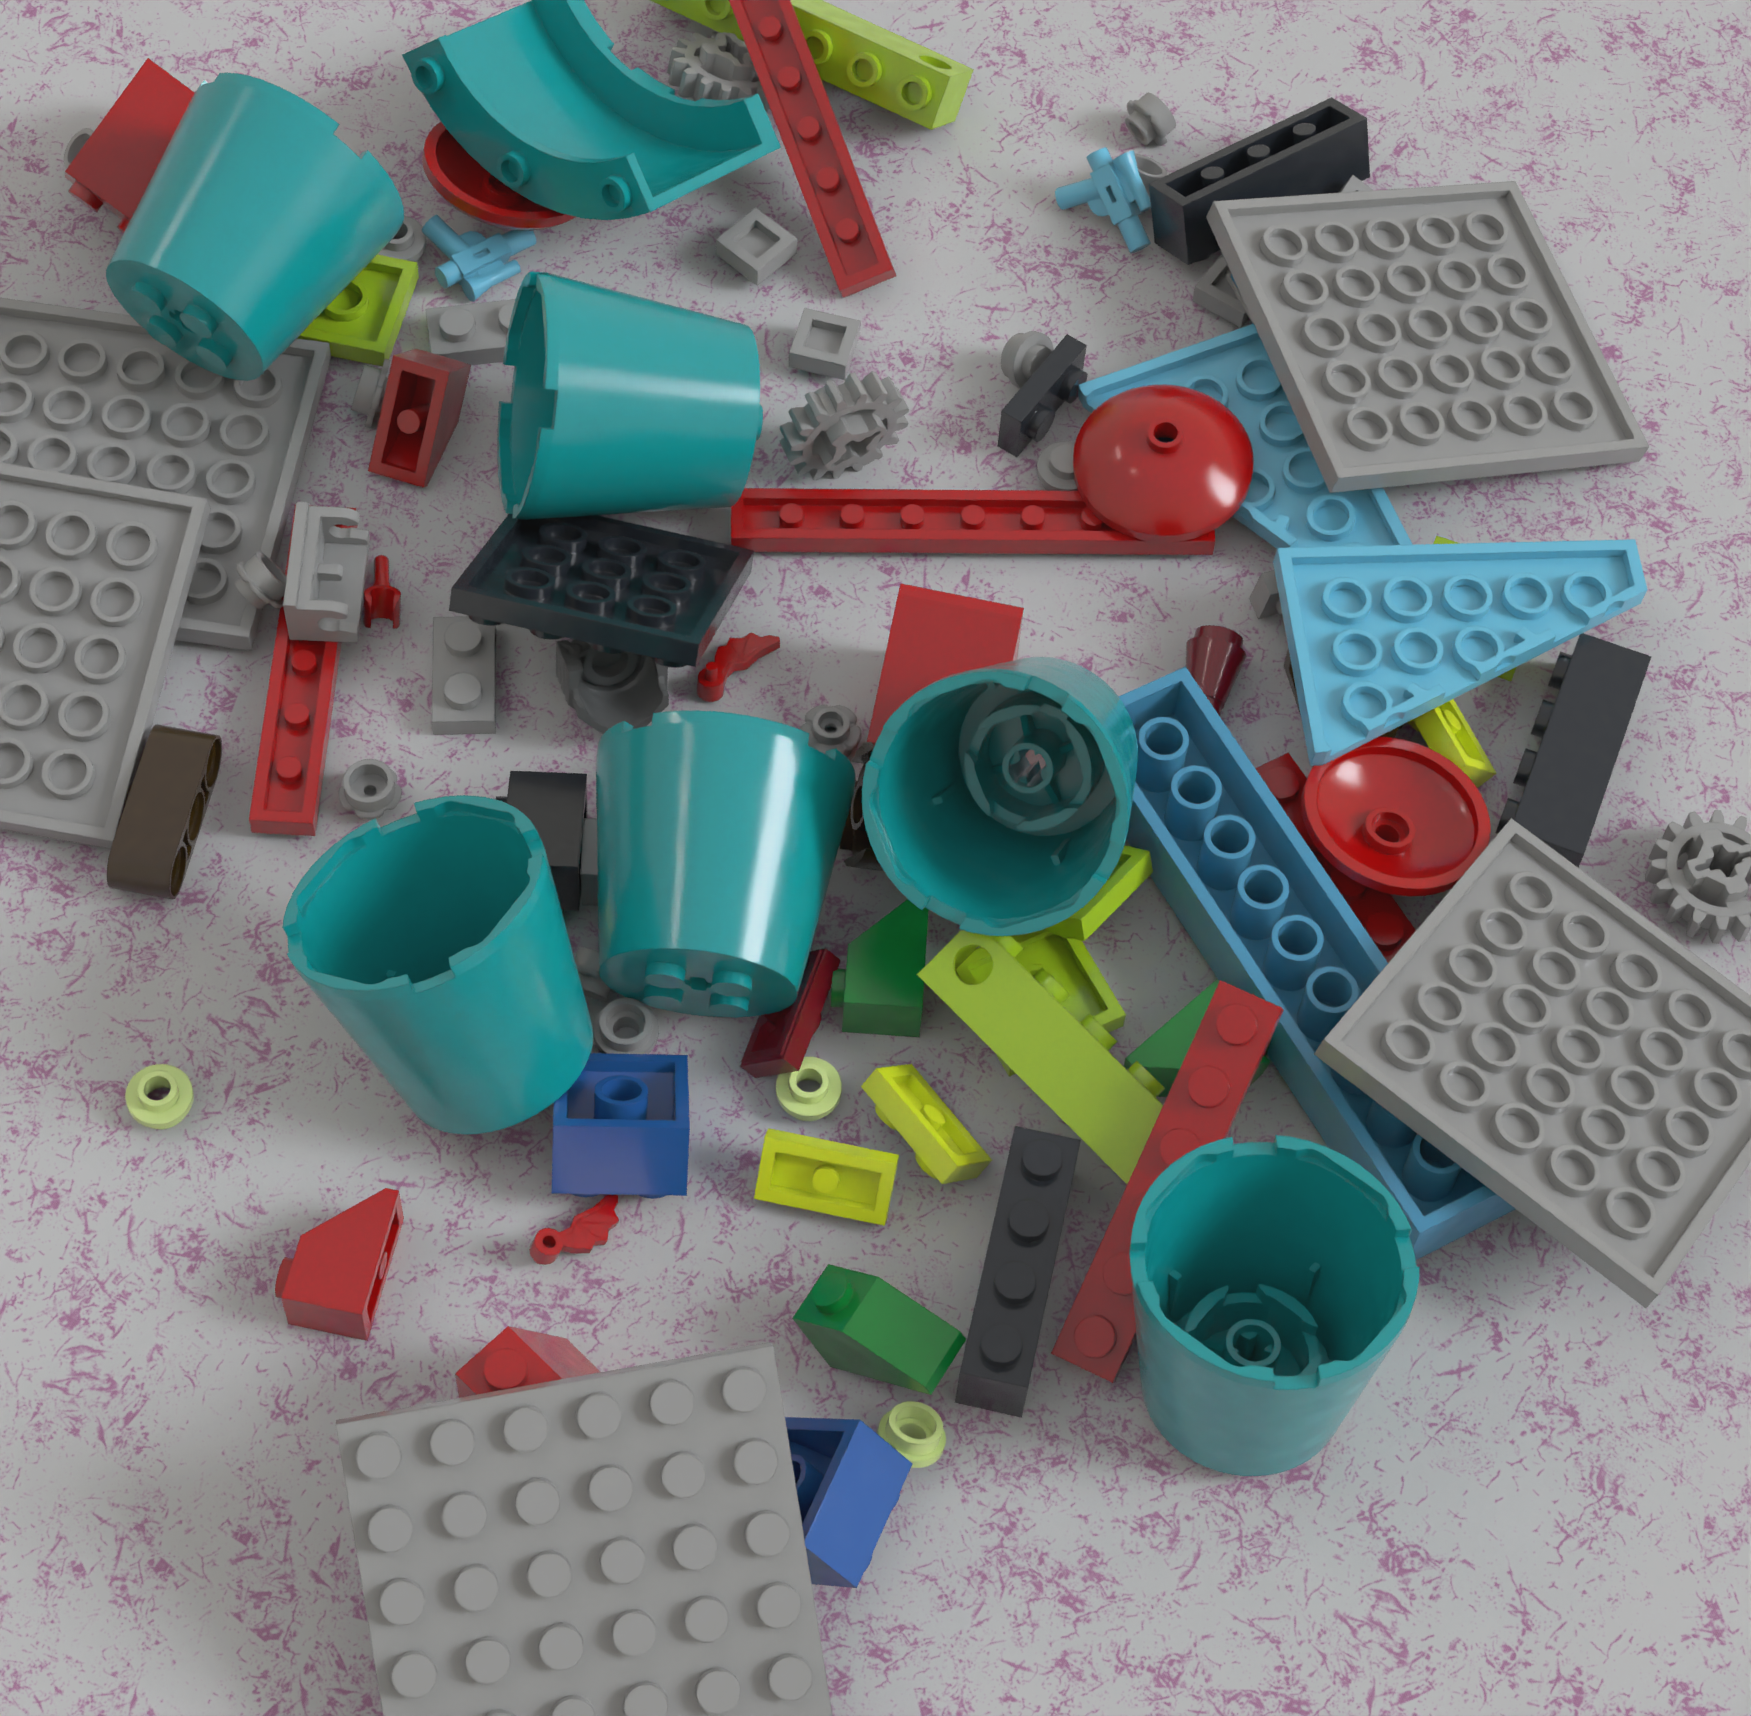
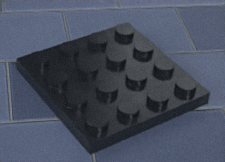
[449,514,754,668]

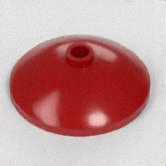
[422,122,575,231]
[1073,384,1254,542]
[1301,737,1491,896]

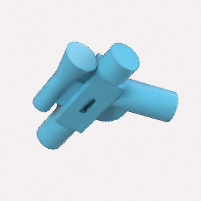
[1055,147,1151,253]
[422,215,536,302]

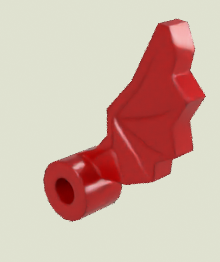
[697,632,780,702]
[529,1194,619,1265]

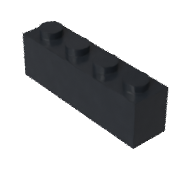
[1149,97,1370,265]
[1495,633,1652,868]
[955,1126,1081,1418]

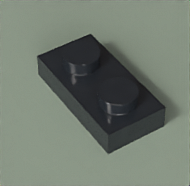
[997,334,1088,457]

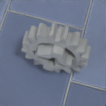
[667,32,770,113]
[779,371,909,480]
[1645,810,1751,944]

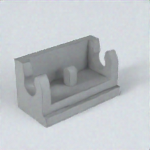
[283,502,370,643]

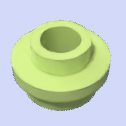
[776,1057,842,1121]
[125,1064,194,1129]
[876,1401,946,1468]

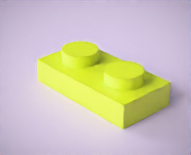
[1408,699,1497,788]
[861,1064,992,1184]
[754,1128,899,1226]

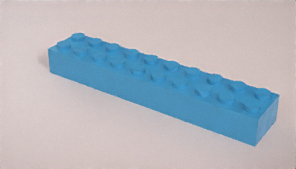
[1118,666,1516,1260]

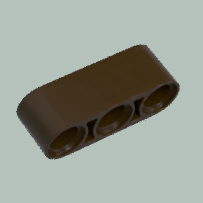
[107,724,222,900]

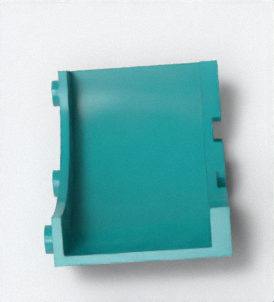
[402,0,781,220]

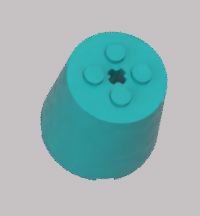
[106,72,404,381]
[497,271,763,520]
[862,657,1138,936]
[596,710,856,1018]
[282,795,593,1135]
[1130,1135,1420,1476]

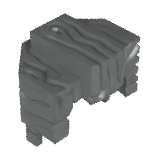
[556,639,669,734]

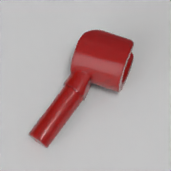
[363,555,401,629]

